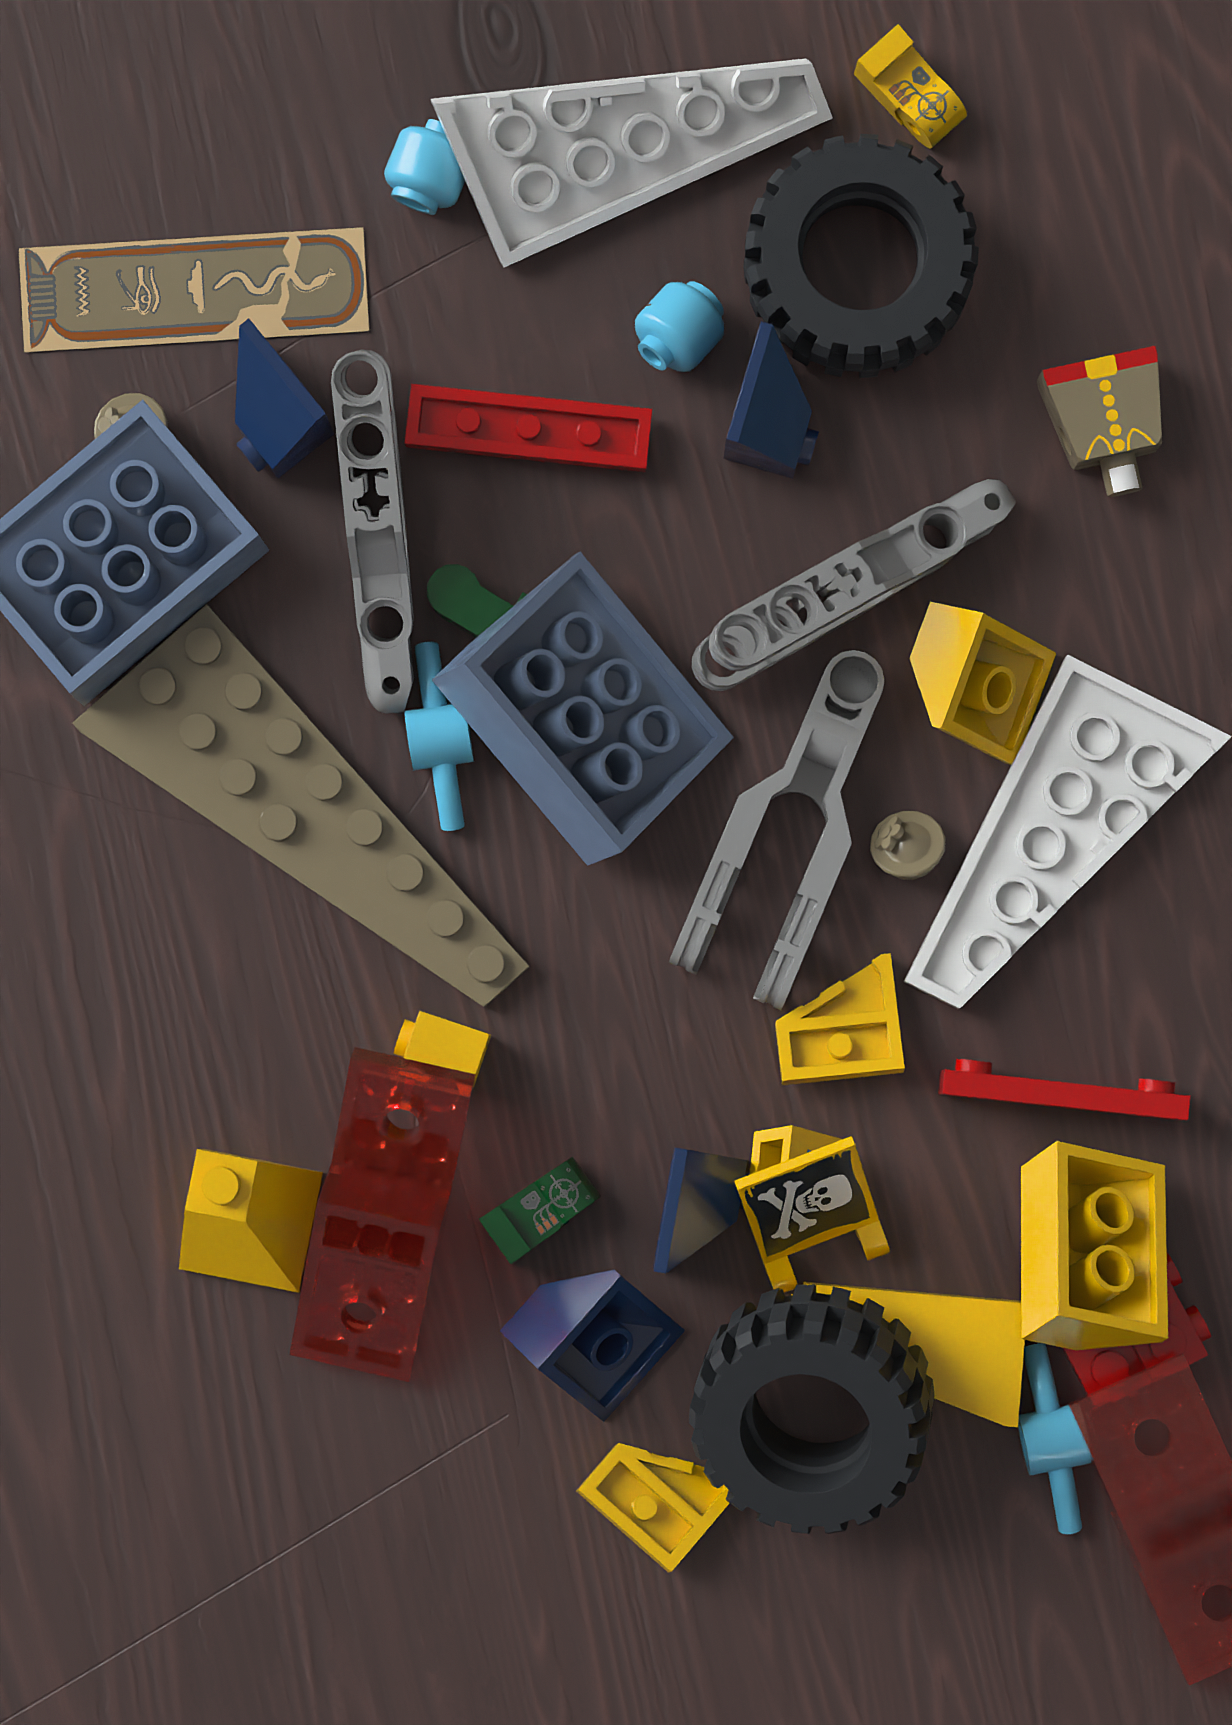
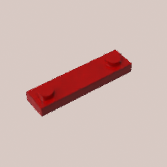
[405,384,652,472]
[938,1059,1190,1121]

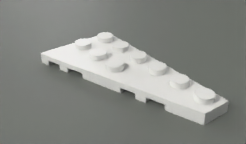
[431,58,833,267]
[904,655,1232,1009]

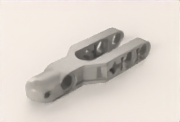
[331,349,414,714]
[692,479,1016,691]
[668,650,884,1010]

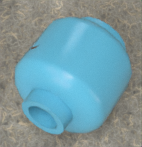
[384,119,465,215]
[635,281,724,372]

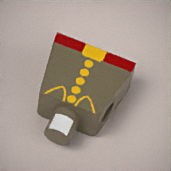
[1037,345,1162,497]

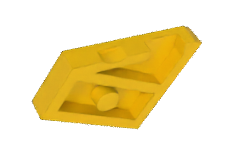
[775,953,905,1085]
[576,1443,729,1573]

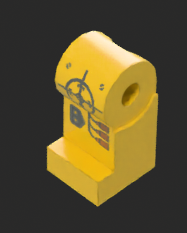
[854,24,967,149]

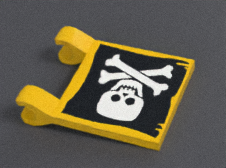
[734,1136,890,1293]

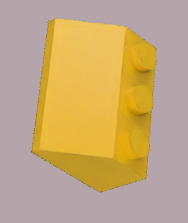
[1021,1141,1168,1350]

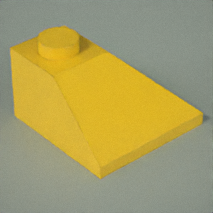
[909,602,1056,765]
[179,1149,324,1293]

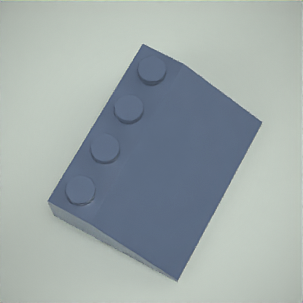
[0,399,269,706]
[432,551,734,866]

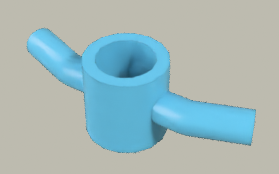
[405,642,474,831]
[1018,1343,1091,1534]

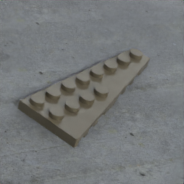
[73,604,530,1008]

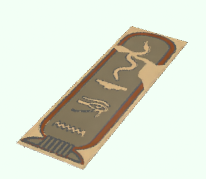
[19,227,369,352]

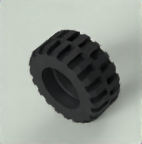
[743,134,979,378]
[689,1284,935,1534]

